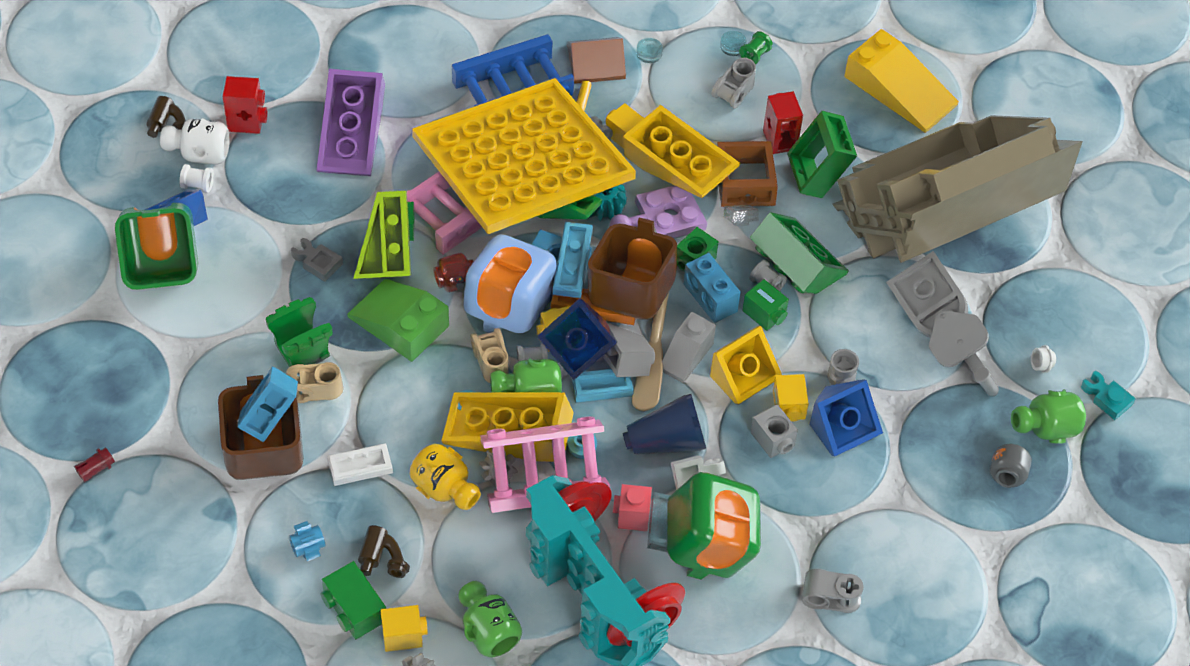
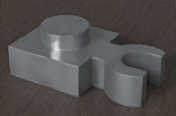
[291,238,343,282]

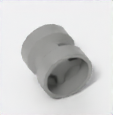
[827,349,859,385]

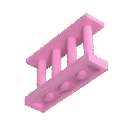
[407,172,482,255]
[480,416,610,513]

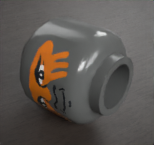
[990,444,1032,488]

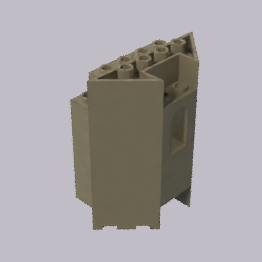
[833,115,1083,263]

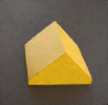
[710,326,782,404]

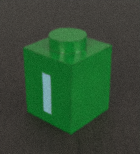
[742,279,789,331]

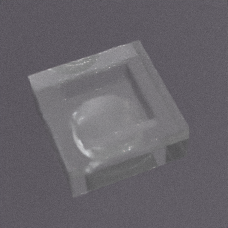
[724,205,759,226]

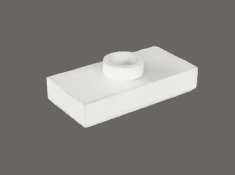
[328,443,393,486]

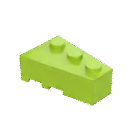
[353,191,411,279]

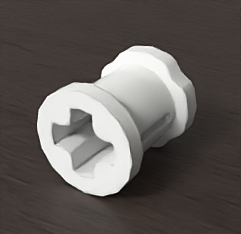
[180,164,214,193]

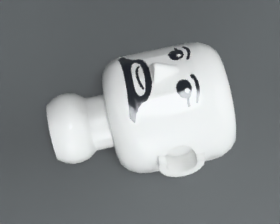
[160,118,229,164]

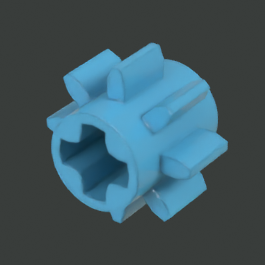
[289,521,326,561]

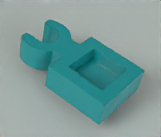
[1081,371,1136,420]

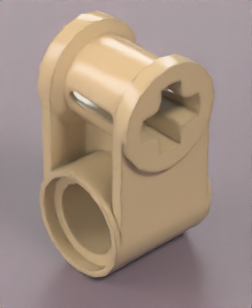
[470,328,509,383]
[286,362,344,403]

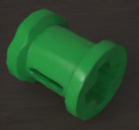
[739,31,773,65]

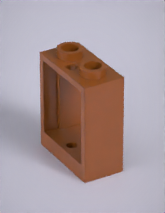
[717,141,778,207]

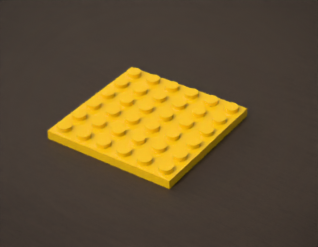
[412,78,636,234]

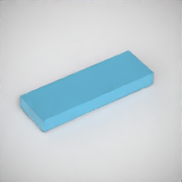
[553,222,593,298]

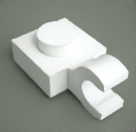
[671,455,726,490]

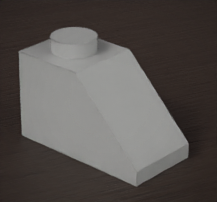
[662,312,716,384]
[597,323,655,377]

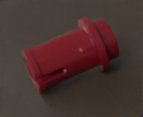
[74,447,115,483]

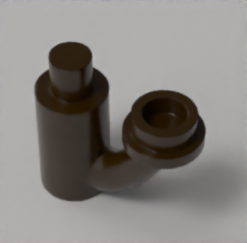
[146,96,186,138]
[358,525,410,578]

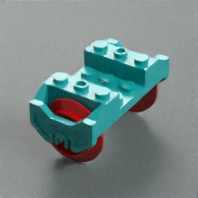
[526,475,685,666]

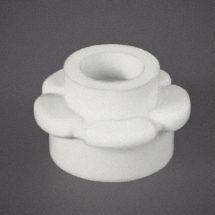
[1031,345,1056,373]

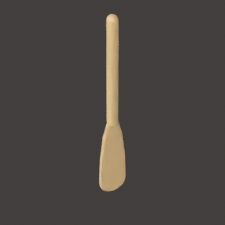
[632,293,669,411]

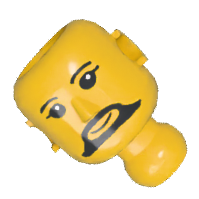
[409,444,481,510]

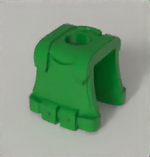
[266,297,333,367]

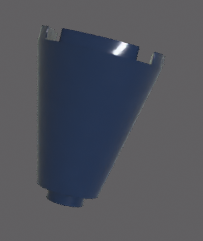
[622,394,706,454]

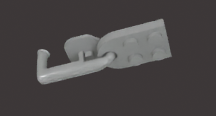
[886,251,999,396]

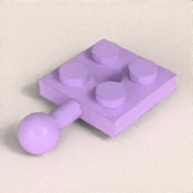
[610,185,707,238]

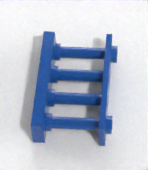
[452,34,574,106]

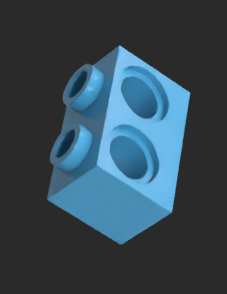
[683,253,741,323]
[238,366,298,442]

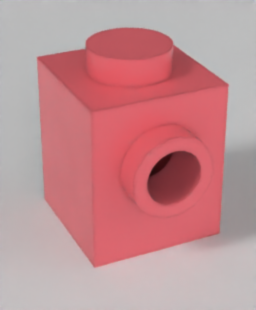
[613,484,652,531]

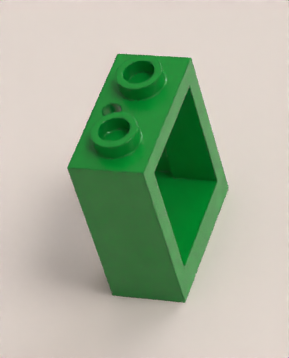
[787,110,857,198]

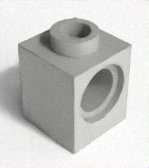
[751,404,798,458]

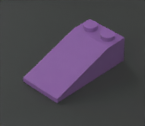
[317,69,385,176]

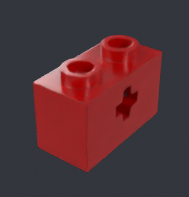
[222,76,268,134]
[763,91,803,154]

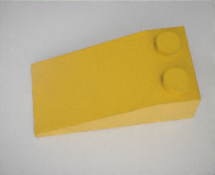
[844,29,959,133]
[623,105,740,198]
[441,392,574,462]

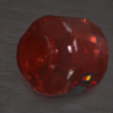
[433,253,474,293]

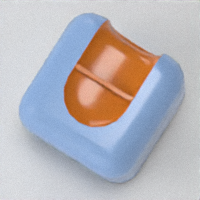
[463,234,557,333]

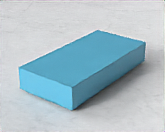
[572,369,633,403]

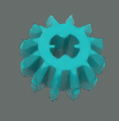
[589,185,627,221]

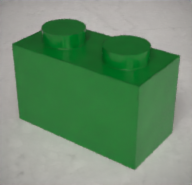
[320,561,386,640]

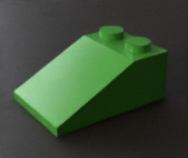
[347,279,449,362]

